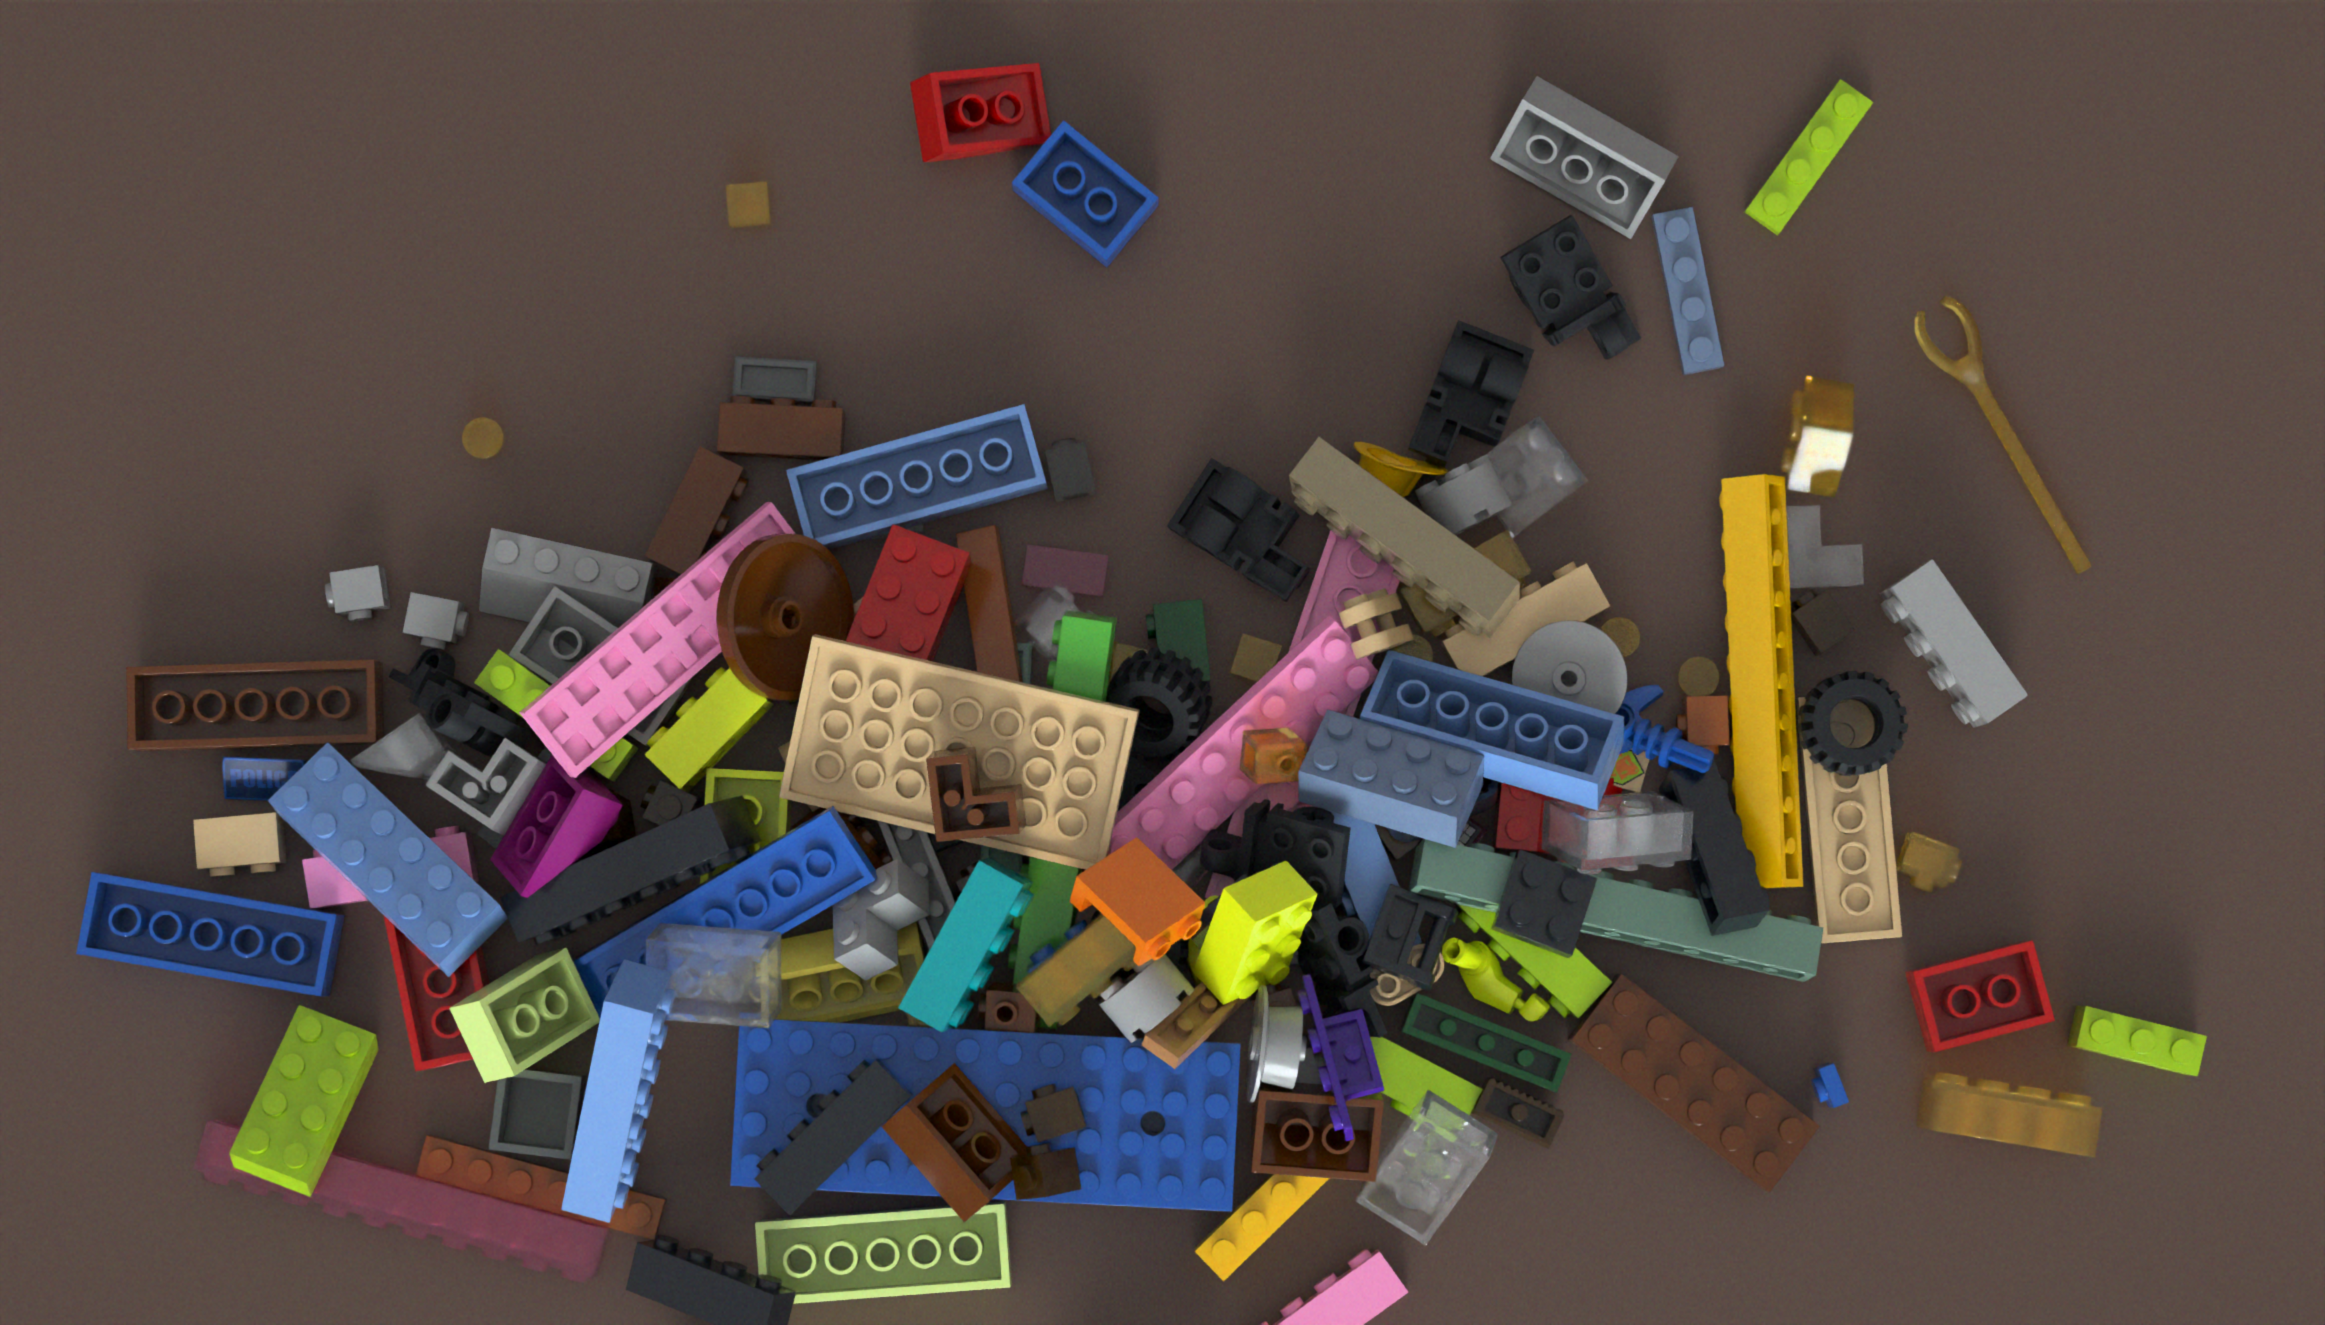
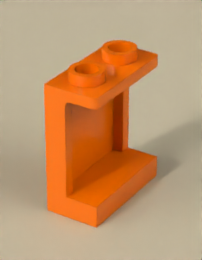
[1070,837,1205,966]

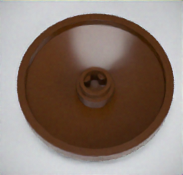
[716,534,854,700]

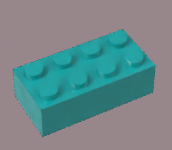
[898,858,1034,1032]

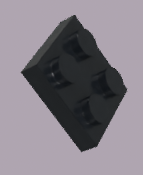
[1491,849,1597,958]

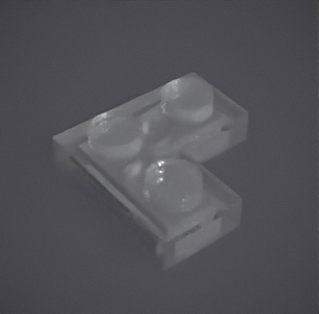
[1786,505,1864,589]

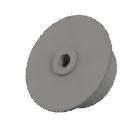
[1512,620,1628,714]
[1246,985,1307,1102]

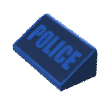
[222,757,308,801]

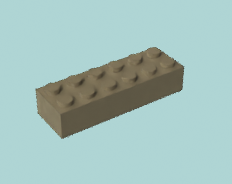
[1289,437,1520,638]

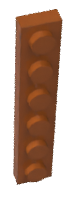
[415,1135,667,1240]

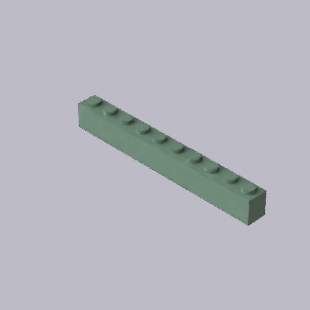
[1408,839,1824,982]

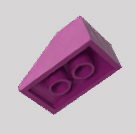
[490,755,623,898]

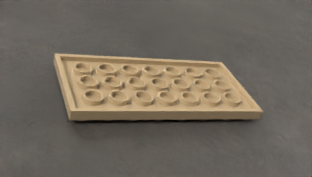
[779,634,1139,870]

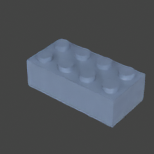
[1298,709,1484,848]

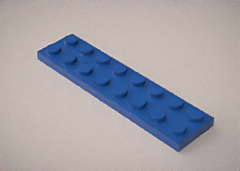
[572,806,877,1018]

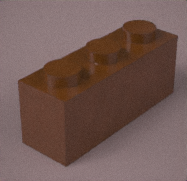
[717,396,845,461]
[645,446,749,575]

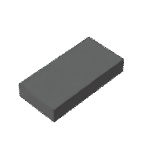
[732,356,817,403]

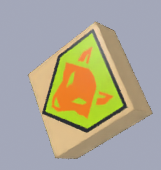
[1610,749,1649,793]

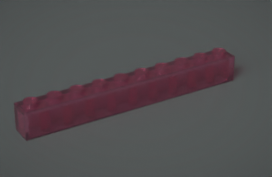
[193,1120,611,1283]

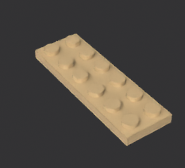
[1796,697,1902,943]

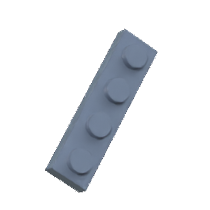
[1651,207,1724,375]

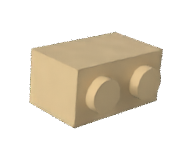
[193,812,287,877]

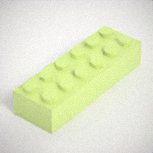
[755,1201,1012,1304]

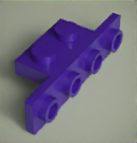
[1297,974,1384,1141]

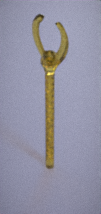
[1914,296,2092,574]

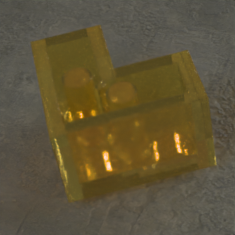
[1781,376,1854,498]

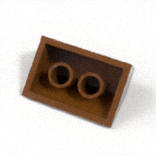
[881,1063,1027,1222]
[1251,1082,1384,1182]

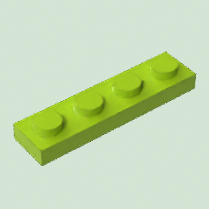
[1745,79,1874,236]

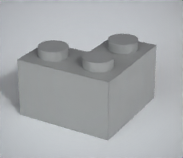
[426,738,546,835]
[833,859,930,981]

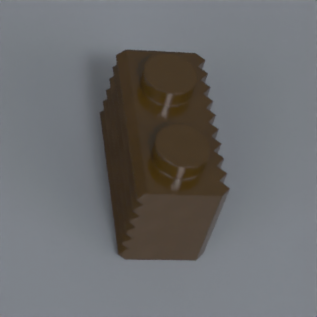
[1471,1077,1564,1149]

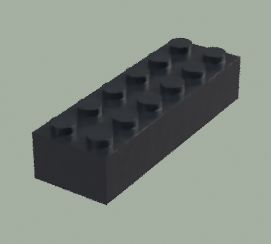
[500,795,762,946]

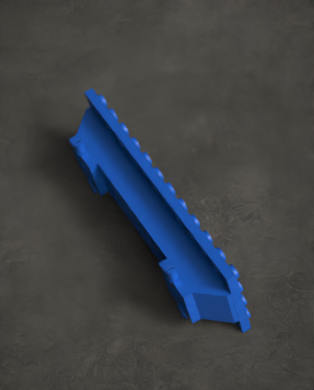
[730,1018,1241,1212]

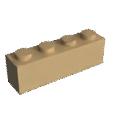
[1440,561,1610,676]

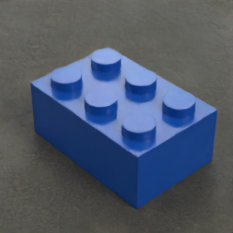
[1011,120,1159,268]

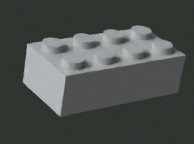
[1879,559,2028,728]

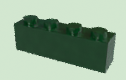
[1400,993,1572,1093]

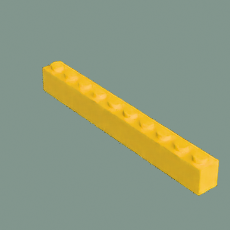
[1719,474,1803,888]

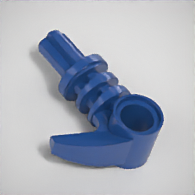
[1615,685,1714,773]

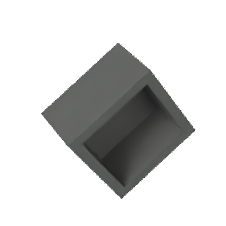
[488,1068,588,1160]

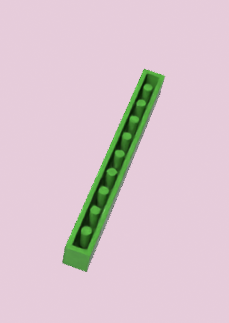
[1008,610,1117,1029]

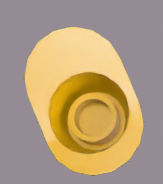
[1353,442,1448,497]

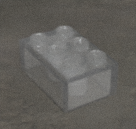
[1542,791,1694,874]
[646,923,782,1028]
[1356,1090,1498,1245]

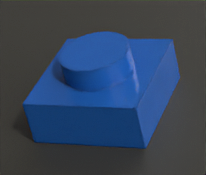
[1811,1062,1849,1108]

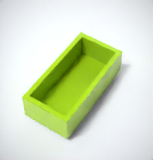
[229,1005,379,1197]

